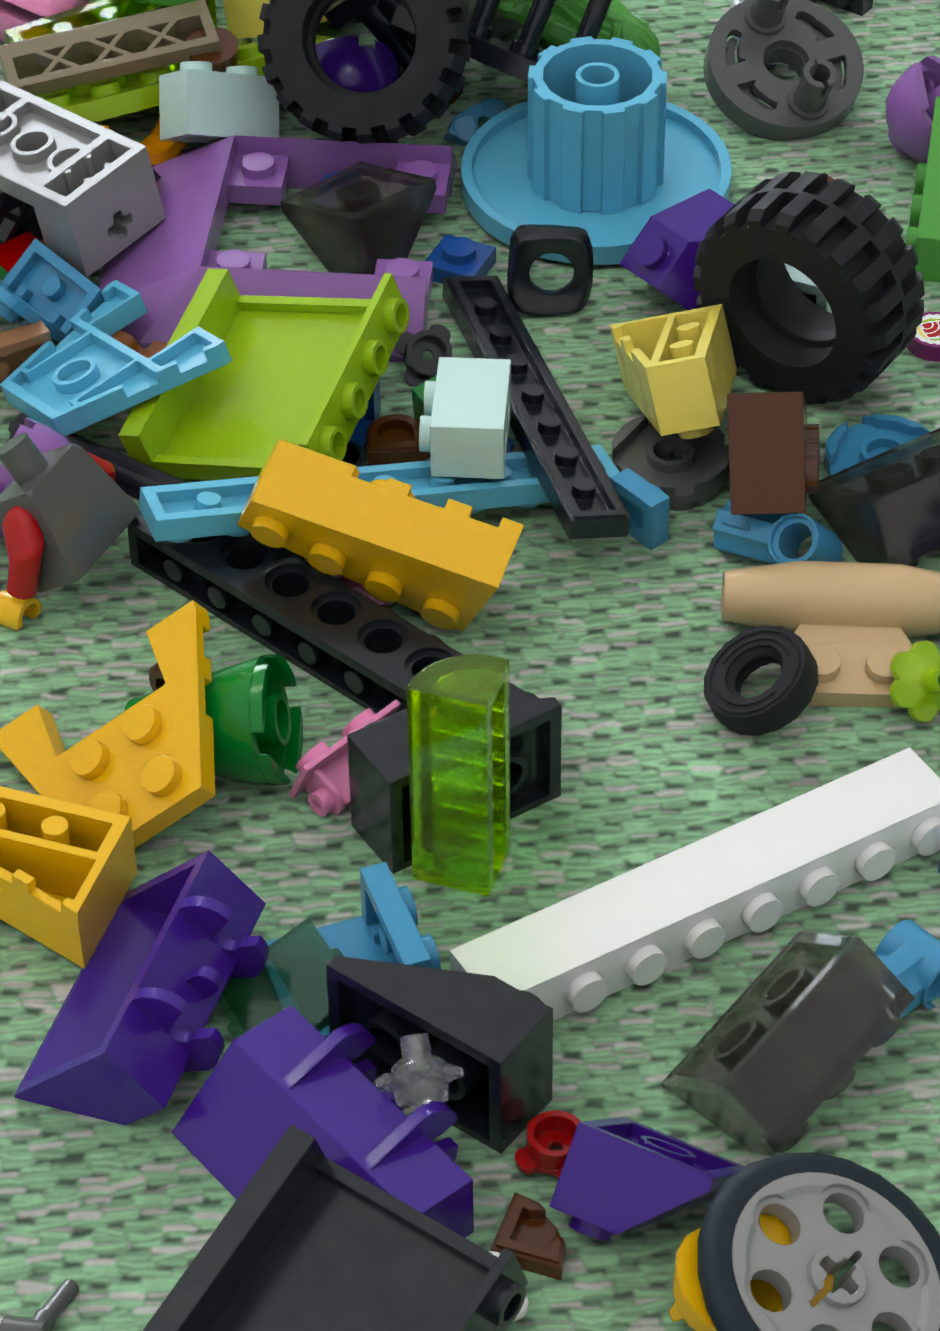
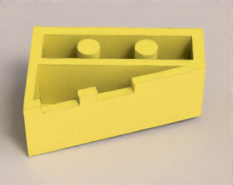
[609,304,737,439]

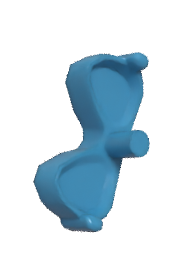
[444,98,507,146]

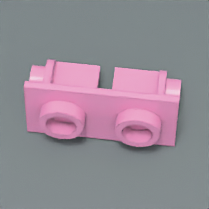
[288,699,400,817]

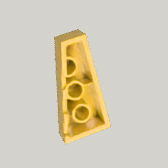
[237,439,524,631]

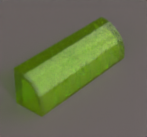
[406,654,510,897]

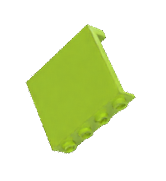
[118,268,410,480]

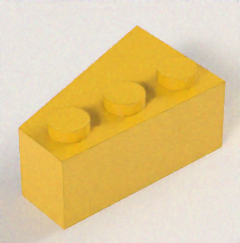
[0,786,138,969]

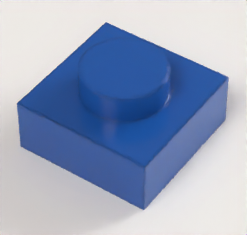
[425,234,496,284]

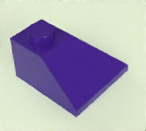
[619,188,735,310]
[549,1117,745,1241]

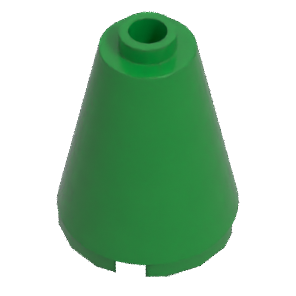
[119,654,303,786]

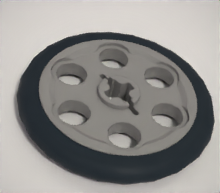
[698,1152,940,1331]

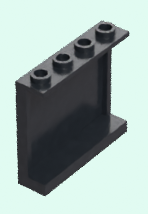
[143,1124,528,1331]

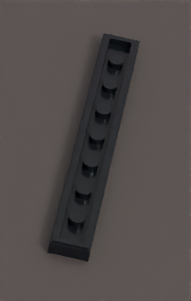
[442,276,631,539]

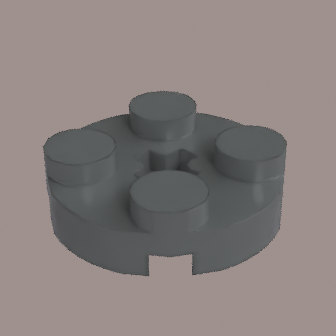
[612,416,730,511]

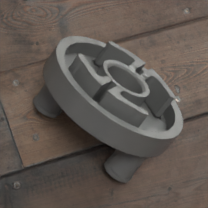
[703,0,864,140]

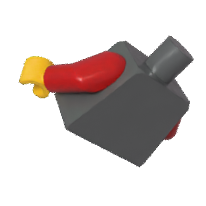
[0,432,140,631]

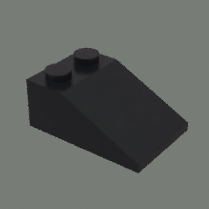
[347,697,562,874]
[326,956,553,1154]

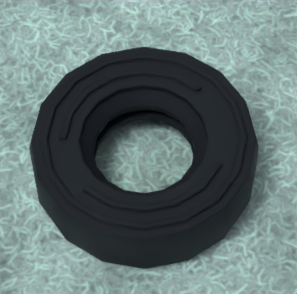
[704,625,818,736]

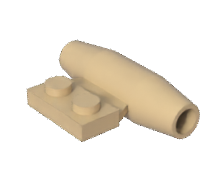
[721,561,940,708]

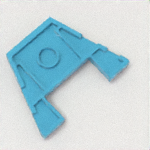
[0,280,233,436]

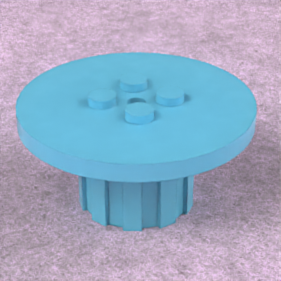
[461,36,732,265]

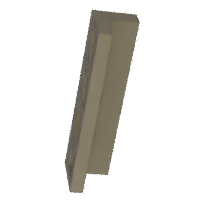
[0,0,221,96]

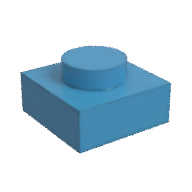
[610,468,670,550]

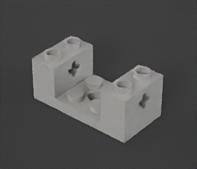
[0,80,166,277]

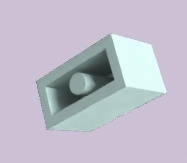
[159,61,280,144]
[419,357,511,479]

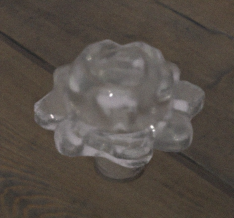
[375,1033,465,1110]

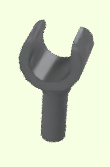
[0,1279,80,1331]

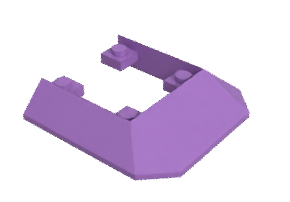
[98,135,457,362]

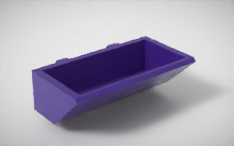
[14,850,269,1126]
[172,1005,474,1238]

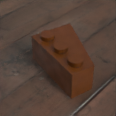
[727,392,820,515]

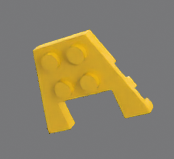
[0,600,215,848]

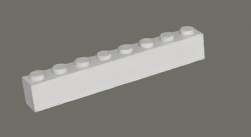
[450,747,940,1021]

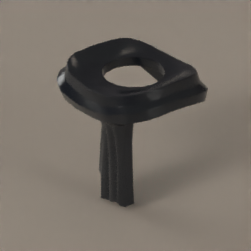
[507,224,594,316]

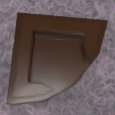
[490,1192,565,1280]

